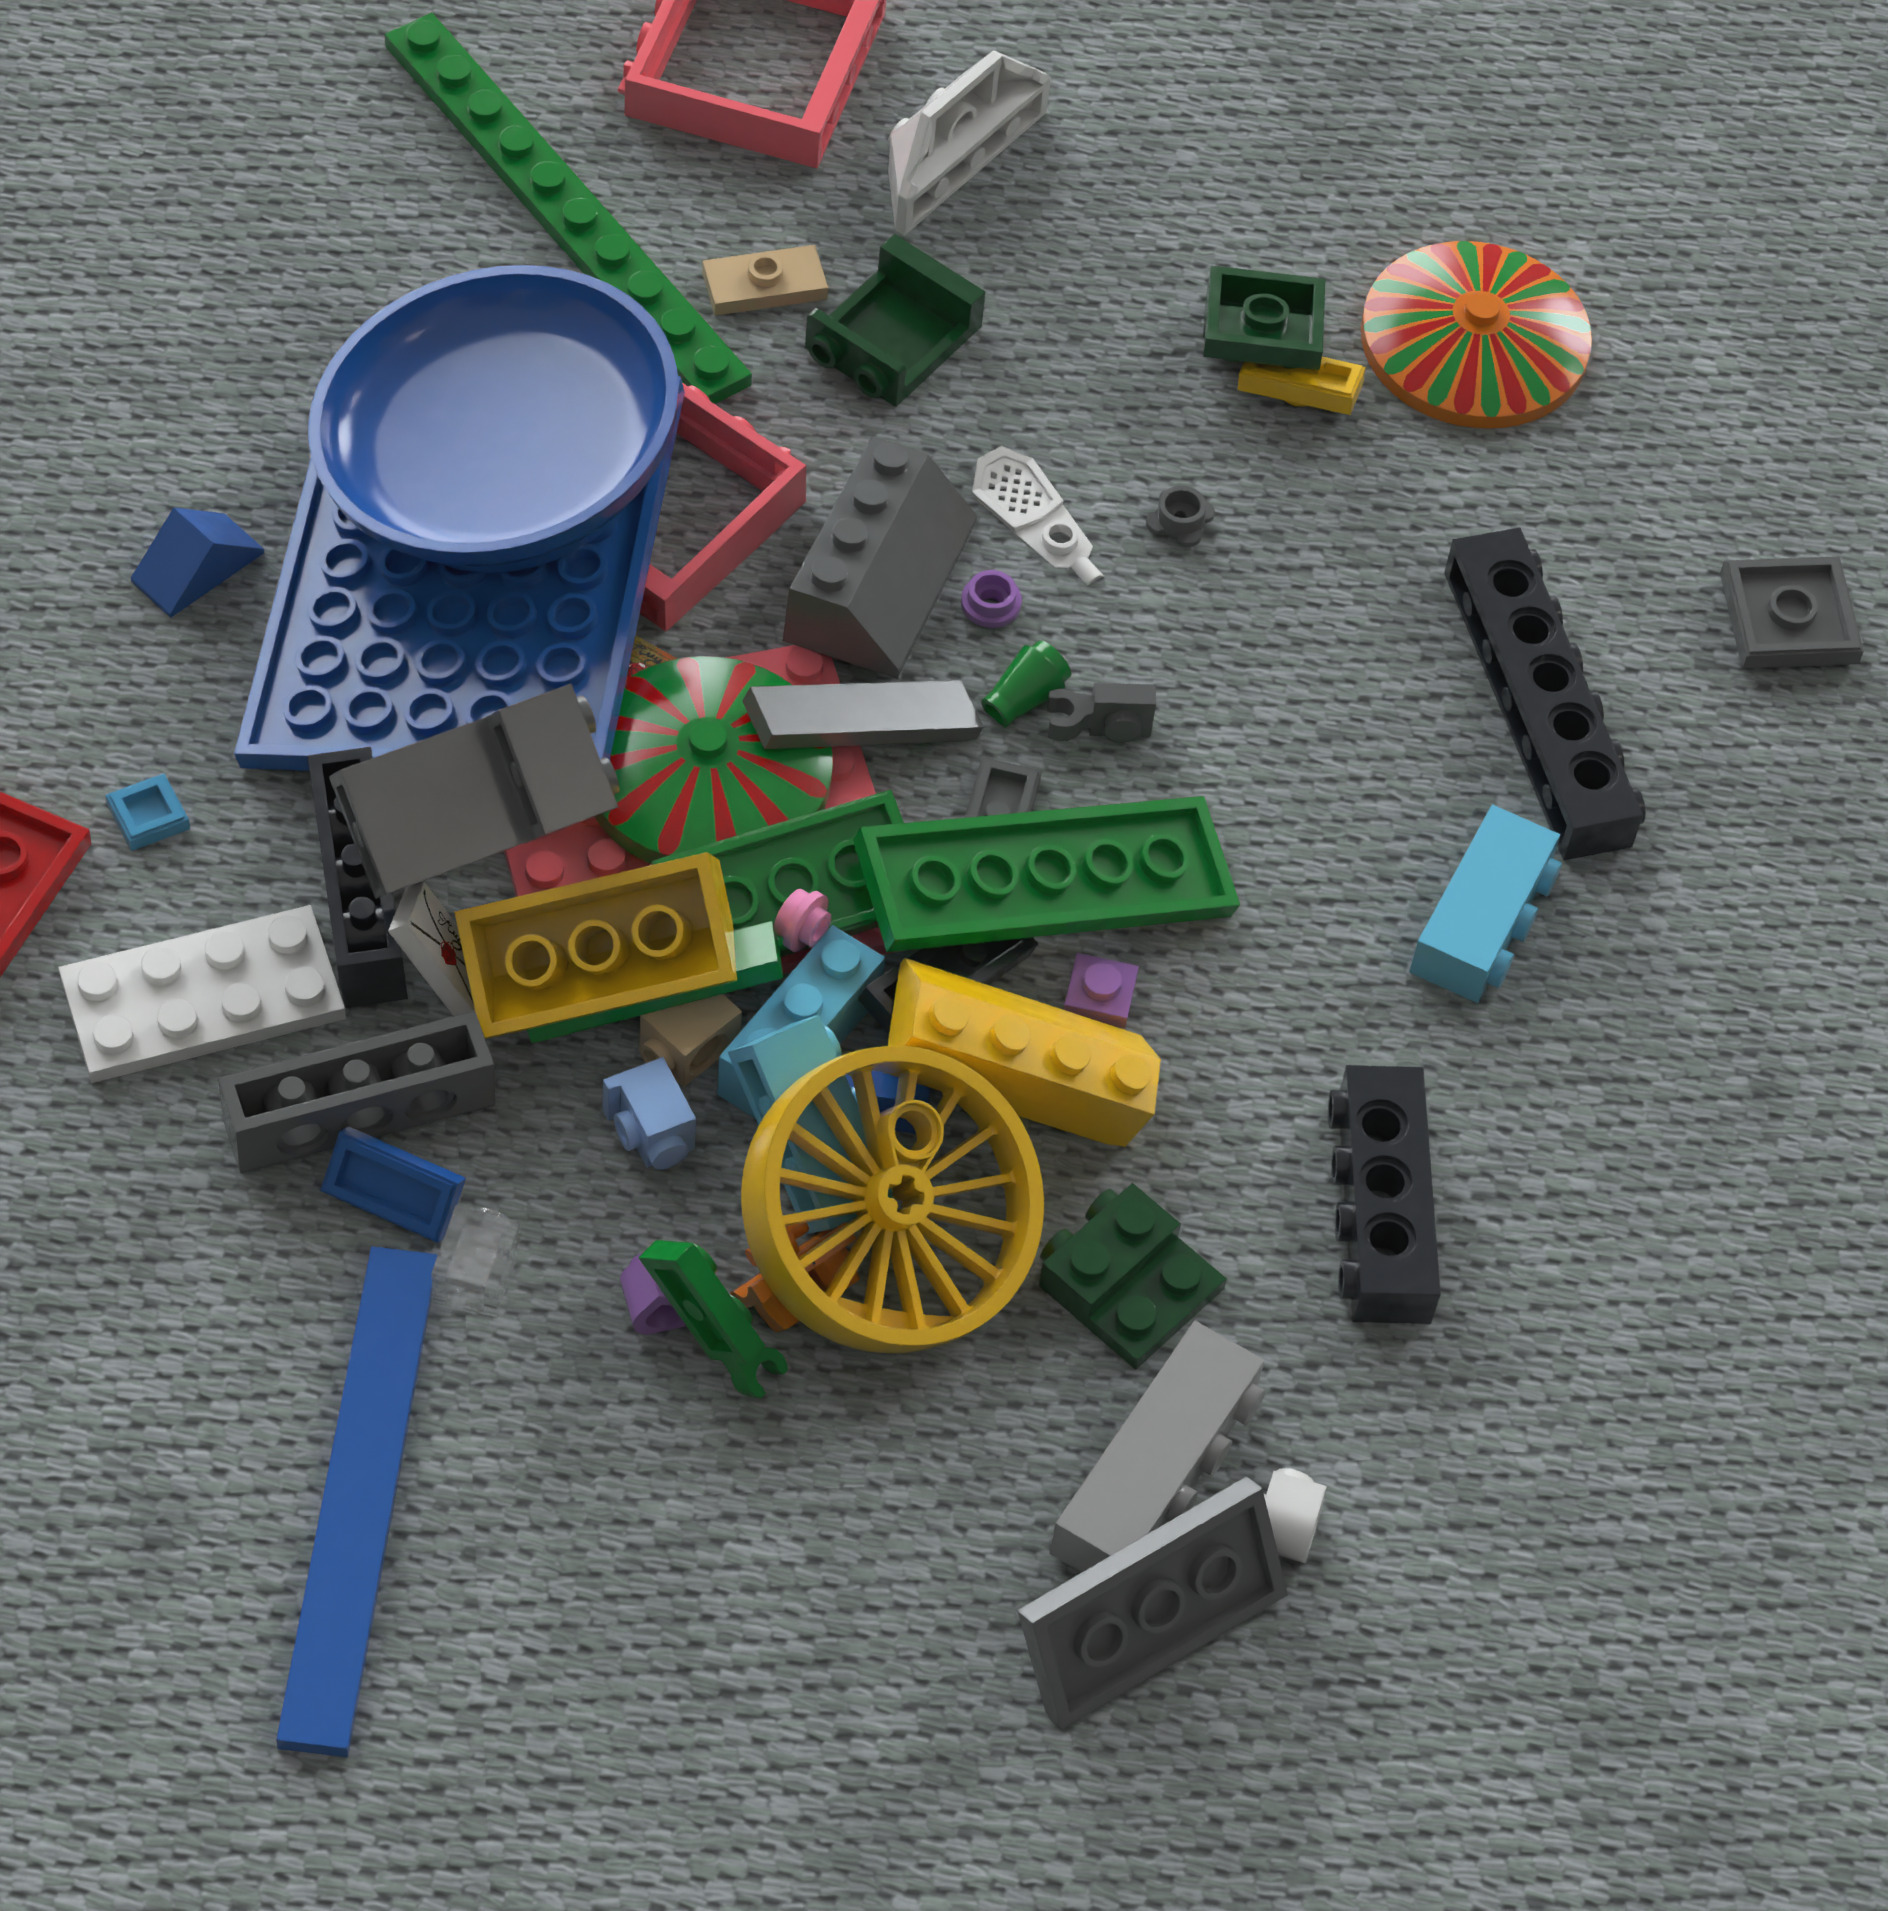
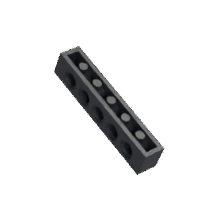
[1444,527,1646,861]

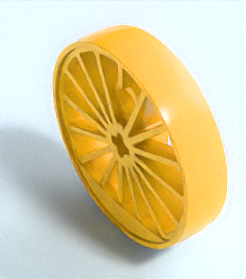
[741,1046,1044,1353]

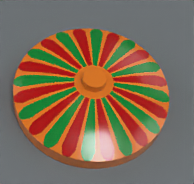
[1361,241,1592,429]

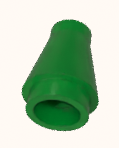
[981,640,1072,728]

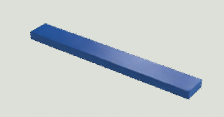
[276,1246,438,1757]

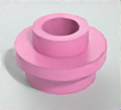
[774,889,831,952]

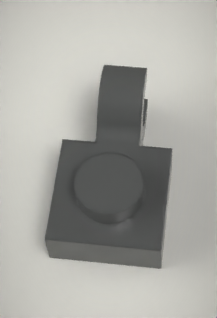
[1047,683,1156,743]

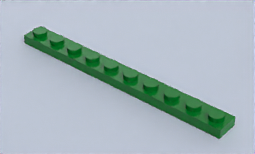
[384,12,752,404]

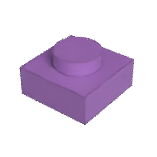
[1064,953,1139,1029]

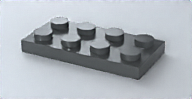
[1017,1476,1288,1730]

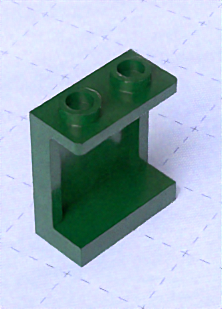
[805,234,986,407]

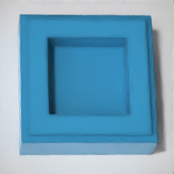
[105,773,190,851]

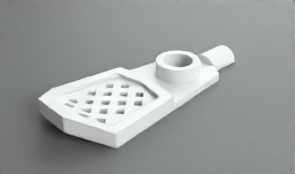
[972,446,1104,586]

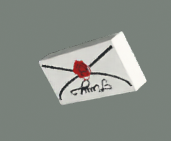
[388,882,475,1016]

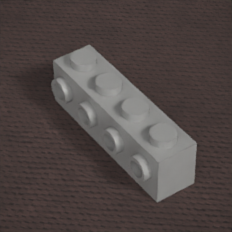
[1049,1320,1266,1573]

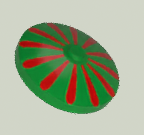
[595,656,833,864]

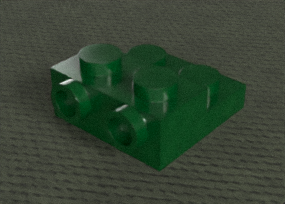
[1203,265,1326,370]
[1038,1183,1227,1370]

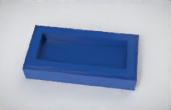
[320,1126,466,1243]

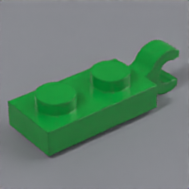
[638,1240,788,1398]

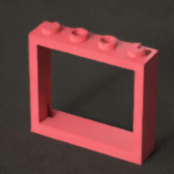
[618,0,886,169]
[640,384,806,632]

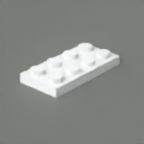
[58,905,346,1083]

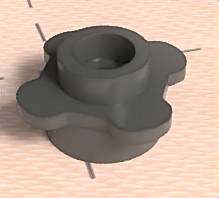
[1146,486,1215,547]

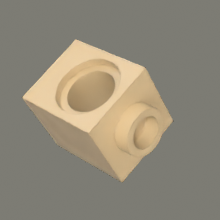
[639,994,742,1087]

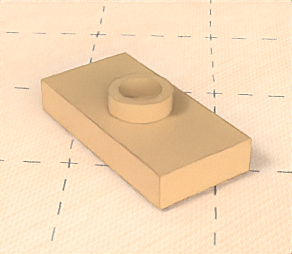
[702,245,828,316]

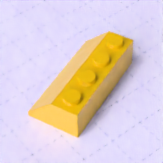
[454,852,737,1039]
[883,958,1161,1147]

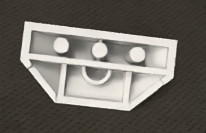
[888,50,1051,236]

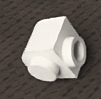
[1264,1468,1327,1563]

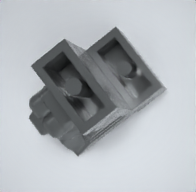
[329,684,620,899]

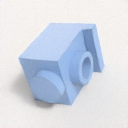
[603,1057,696,1170]

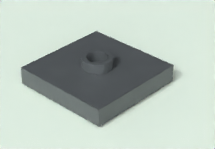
[1720,556,1864,669]

